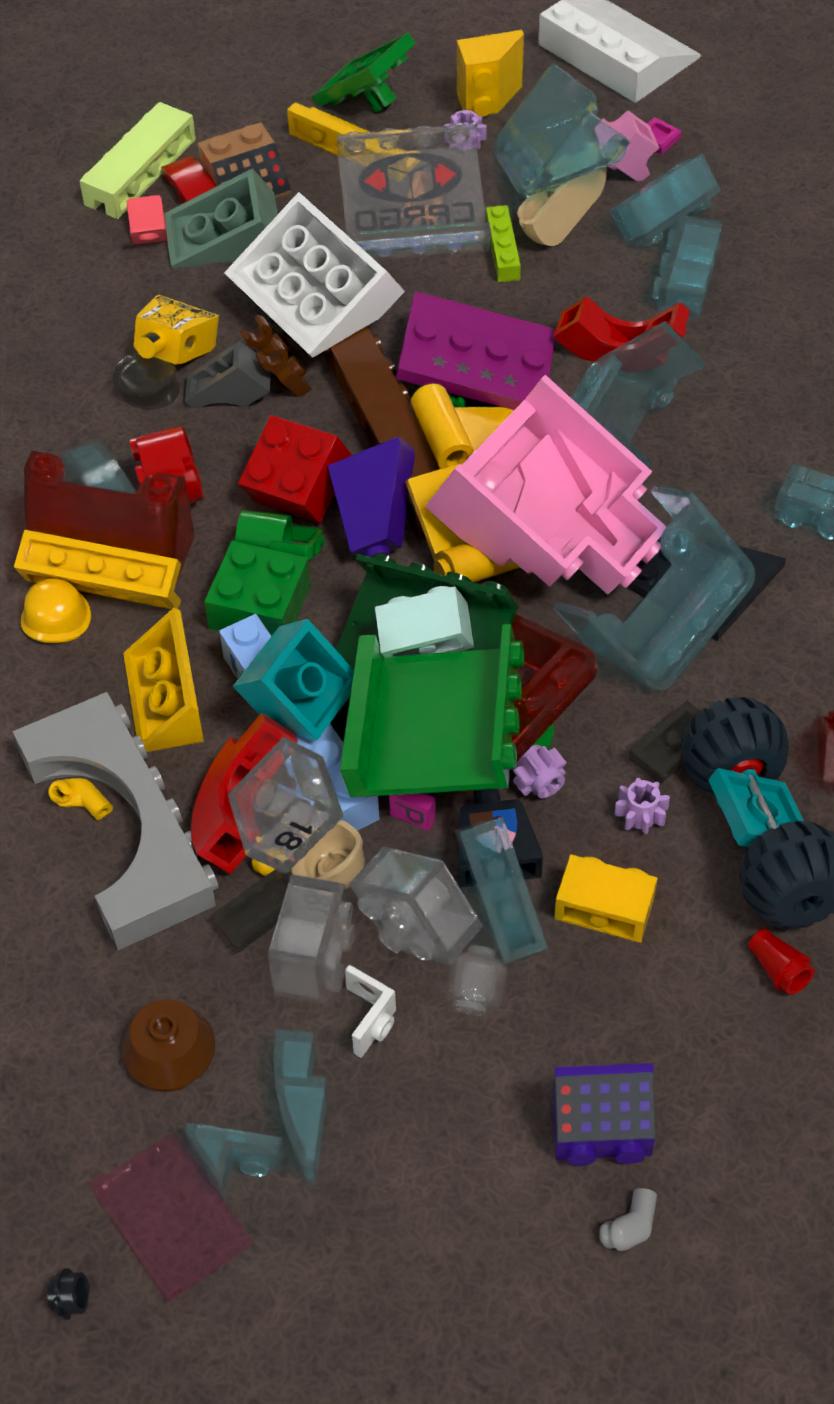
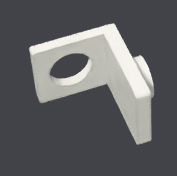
[345,965,396,1058]

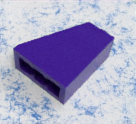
[328,436,415,558]

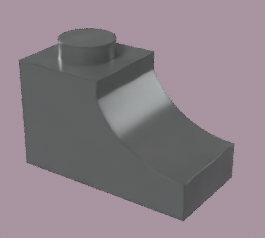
[185,340,271,408]

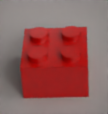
[238,415,352,524]

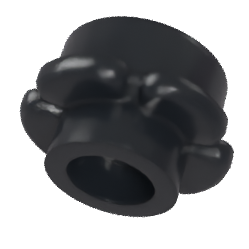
[47,1268,89,1320]

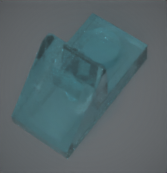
[185,1123,285,1202]

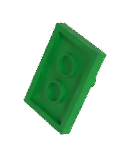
[311,32,416,112]

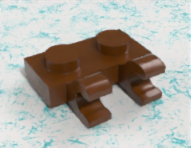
[240,315,312,397]

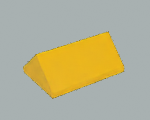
[123,608,204,752]

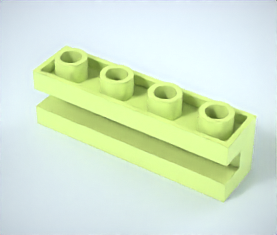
[80,102,196,219]

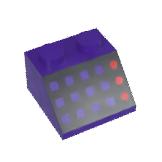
[551,1063,655,1166]

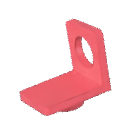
[126,195,167,245]

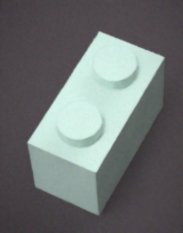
[375,586,474,658]

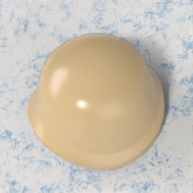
[291,819,365,893]

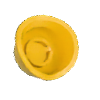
[21,578,91,643]

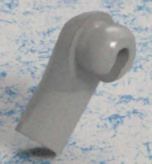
[599,1188,657,1251]

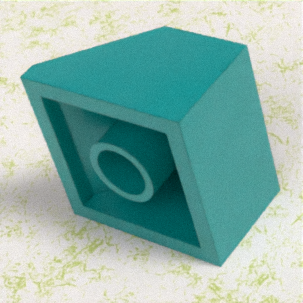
[233,619,354,742]

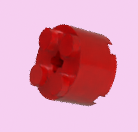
[129,426,204,514]

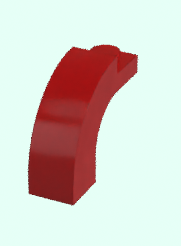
[553,296,690,370]
[191,713,298,874]

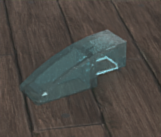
[61,439,139,525]
[273,1029,328,1185]

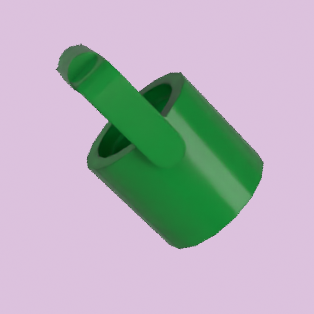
[235,510,325,560]

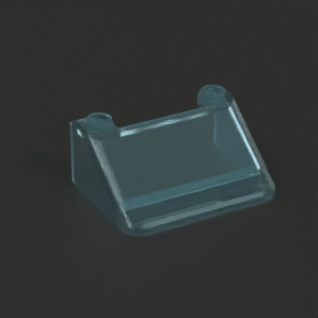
[493,64,630,197]

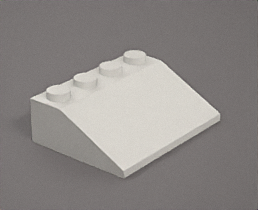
[539,0,701,103]
[224,192,405,357]

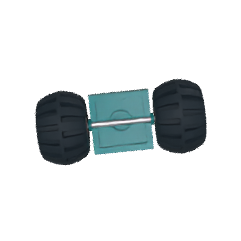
[682,697,834,929]

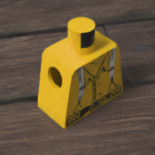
[134,295,219,364]

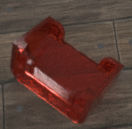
[24,451,195,583]

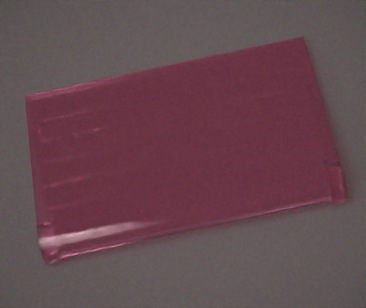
[90,1133,254,1302]

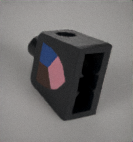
[458,789,543,888]

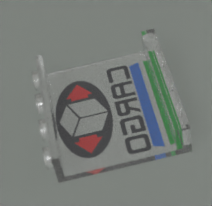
[337,123,491,261]

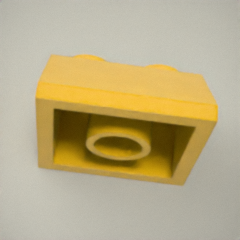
[457,30,524,117]

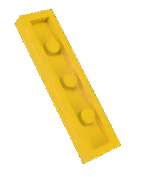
[287,102,421,183]
[14,530,181,609]

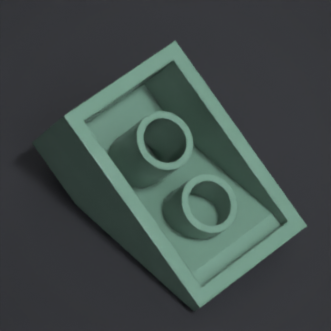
[164,168,278,268]

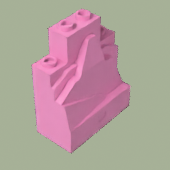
[425,375,667,595]

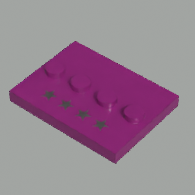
[395,291,555,410]

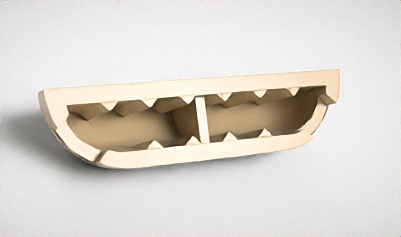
[517,144,607,246]

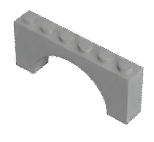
[12,692,219,950]

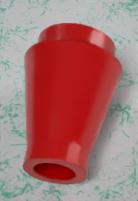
[748,929,815,995]

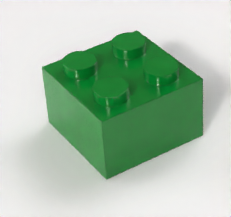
[204,541,311,636]

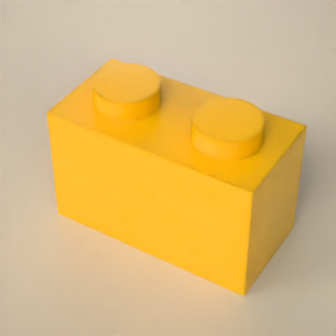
[554,854,658,943]

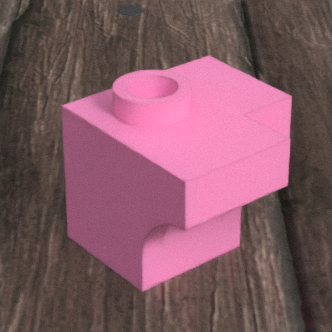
[593,110,659,181]

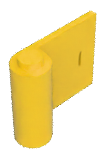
[411,384,514,469]
[405,462,520,583]

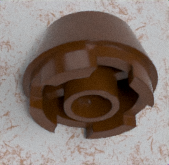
[122,999,215,1092]

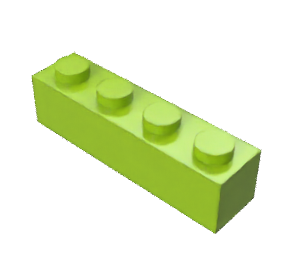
[486,205,521,282]

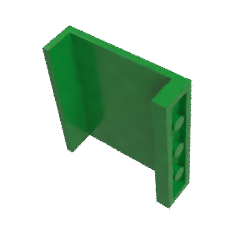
[340,624,524,798]

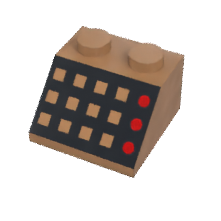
[198,122,291,198]

